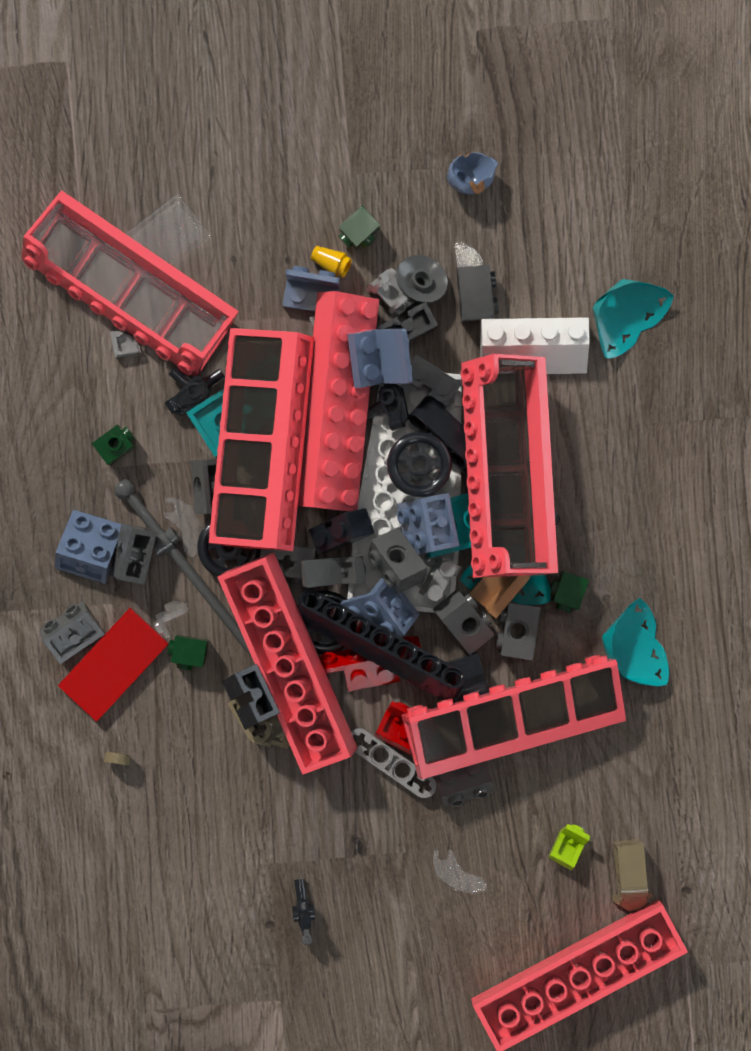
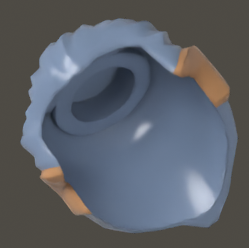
[446,151,498,195]

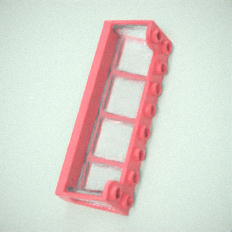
[21,190,239,377]

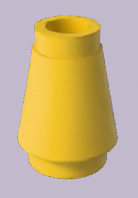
[310,245,352,278]

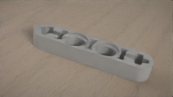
[351,727,436,798]

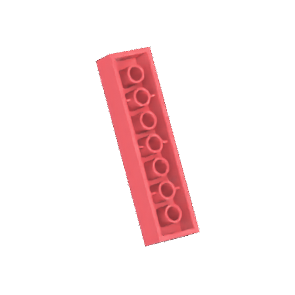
[298,291,379,512]
[218,552,358,775]
[471,899,688,1051]

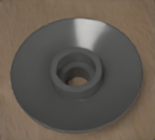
[396,255,448,304]

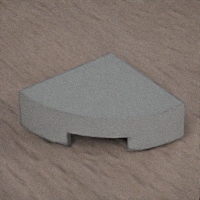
[110,331,142,358]

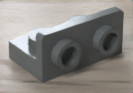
[40,601,104,664]

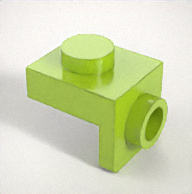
[548,824,591,870]

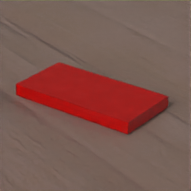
[58,607,169,722]

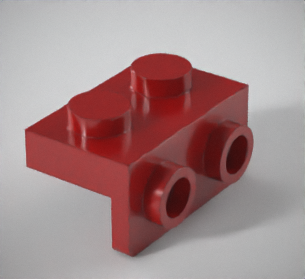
[374,701,439,755]

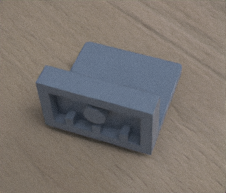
[282,266,340,312]
[347,328,413,388]
[397,493,460,554]
[55,510,121,584]
[340,576,420,636]

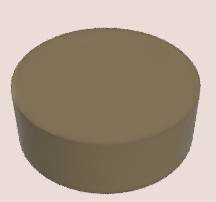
[103,751,131,766]

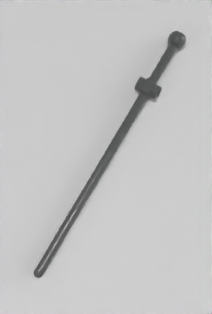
[114,479,252,658]

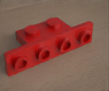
[319,636,421,692]

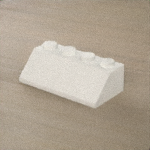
[480,318,589,375]

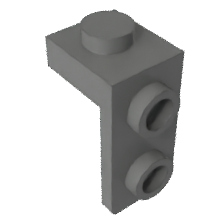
[301,556,366,588]

